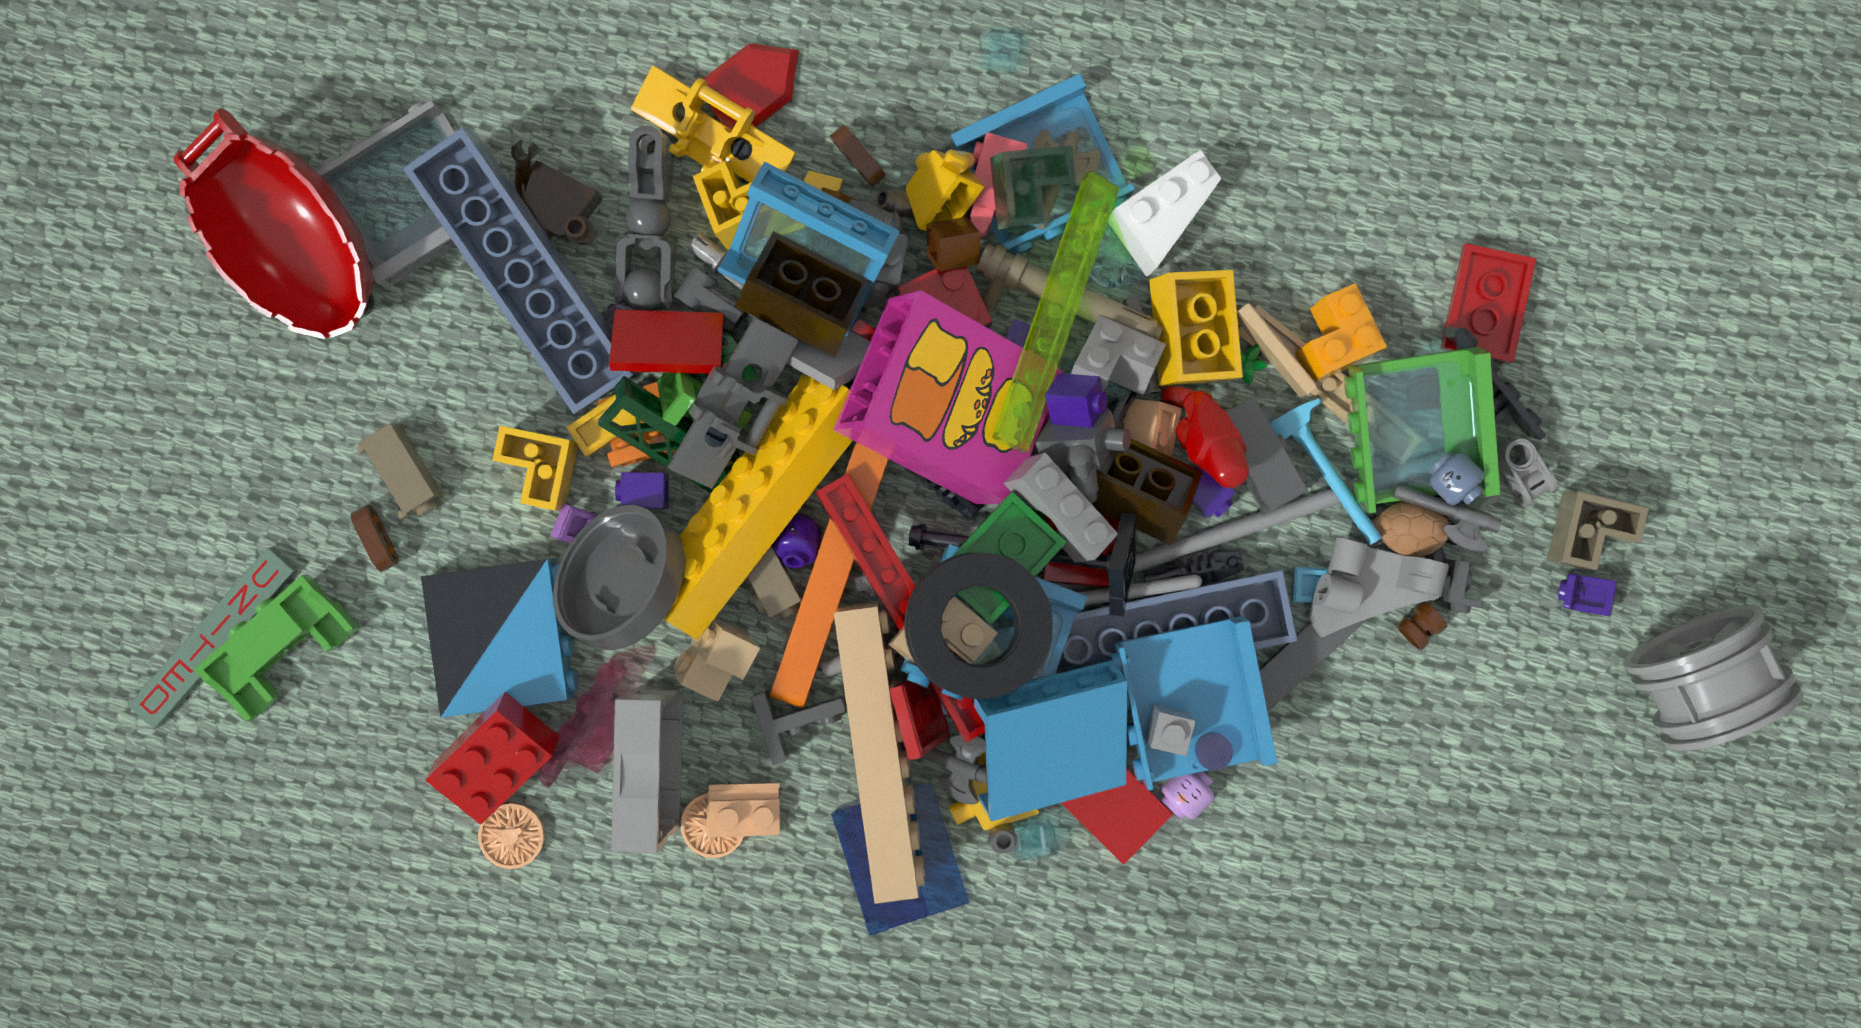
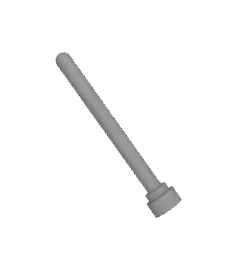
[1079,574,1202,606]

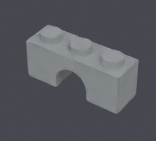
[1003,453,1118,563]

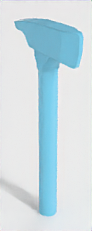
[1270,398,1382,545]

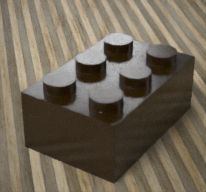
[735,231,872,357]

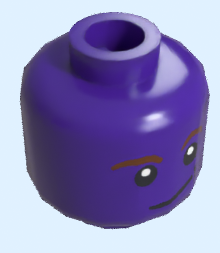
[773,513,822,568]

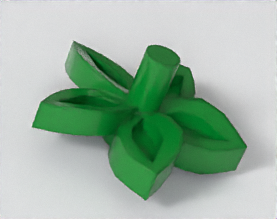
[1240,344,1268,385]

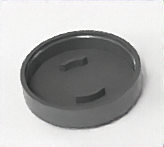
[553,505,685,650]

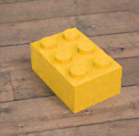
[1149,270,1243,386]

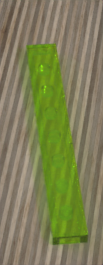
[992,171,1120,453]

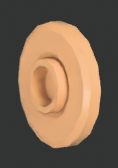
[681,792,744,858]
[478,802,545,869]

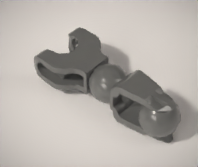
[614,125,677,311]

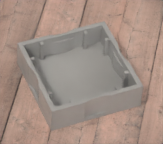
[611,685,684,853]

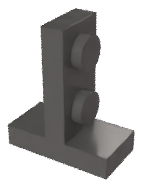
[751,690,847,765]

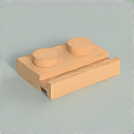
[707,782,780,838]

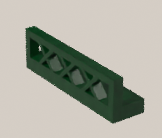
[598,376,740,493]

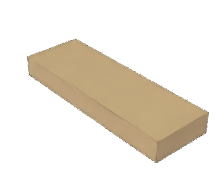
[1237,303,1317,397]

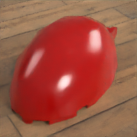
[173,108,374,339]

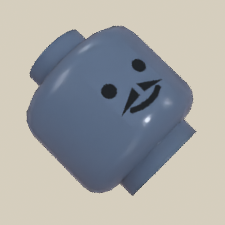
[1429,451,1485,505]

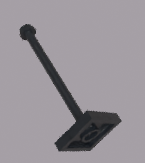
[909,513,1136,617]

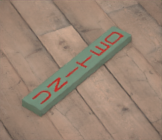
[128,547,298,729]

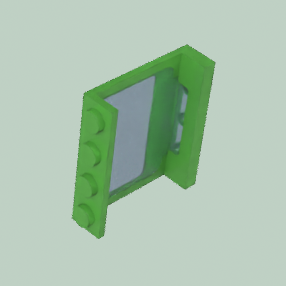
[1344,346,1500,513]

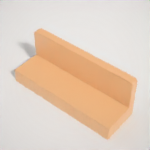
[1123,399,1182,457]

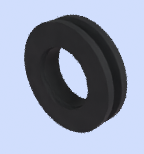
[904,553,1053,699]

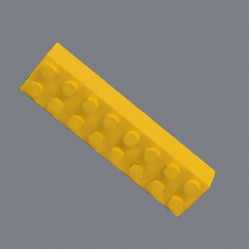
[664,374,853,640]

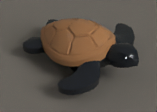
[1363,495,1458,564]

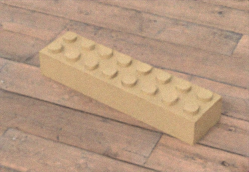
[834,601,925,904]

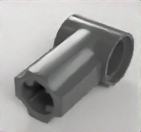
[673,267,747,333]

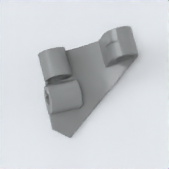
[1308,538,1449,638]

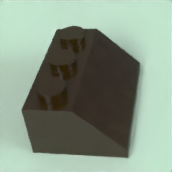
[1091,438,1203,546]

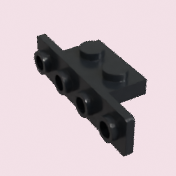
[1436,326,1546,440]

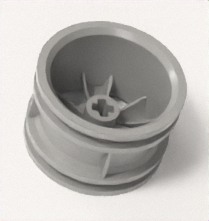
[1623,605,1804,751]

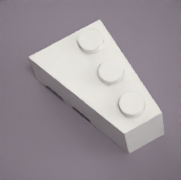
[1106,150,1221,277]

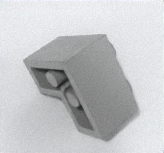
[1071,315,1166,395]

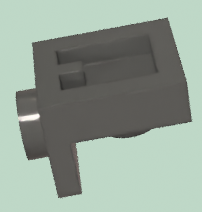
[1438,559,1484,613]

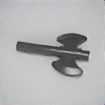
[900,735,987,804]

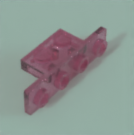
[536,656,627,788]

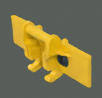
[631,65,797,182]

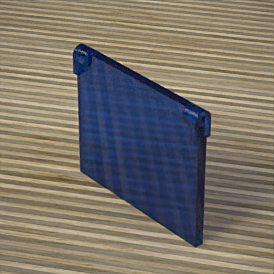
[831,781,969,935]

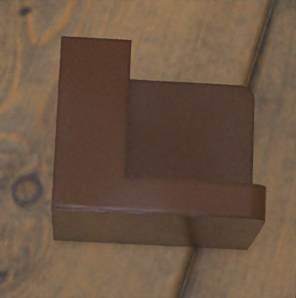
[926,217,980,272]

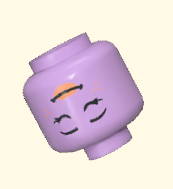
[1161,772,1215,820]

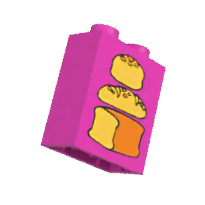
[833,290,1064,504]

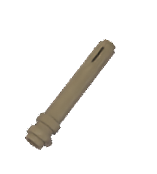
[976,243,1163,340]

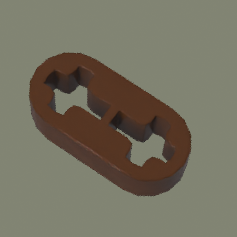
[829,125,886,187]
[351,504,399,572]

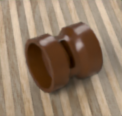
[1396,602,1448,651]

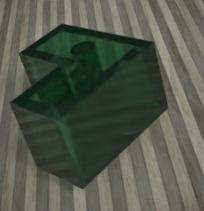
[990,146,1076,231]

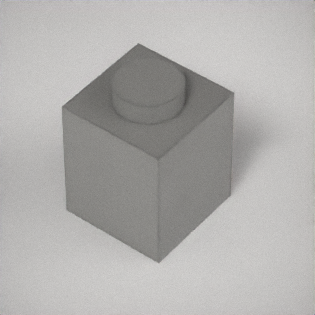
[1145,704,1195,756]

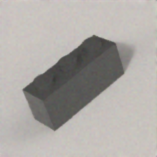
[1226,397,1308,516]

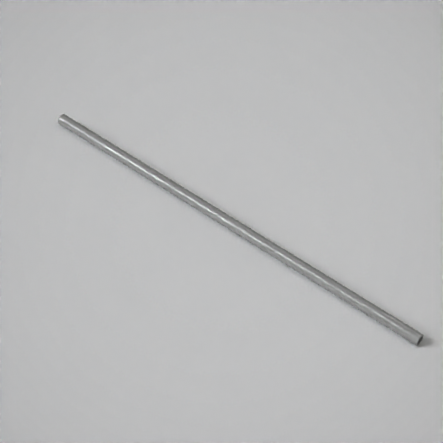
[820,450,1444,678]

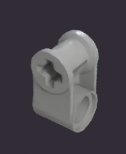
[1497,439,1558,508]

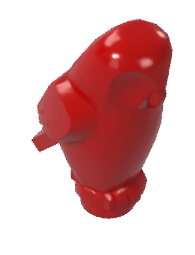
[1176,390,1249,489]

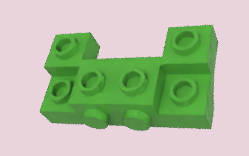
[194,575,360,722]

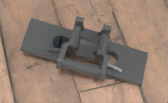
[668,317,799,489]

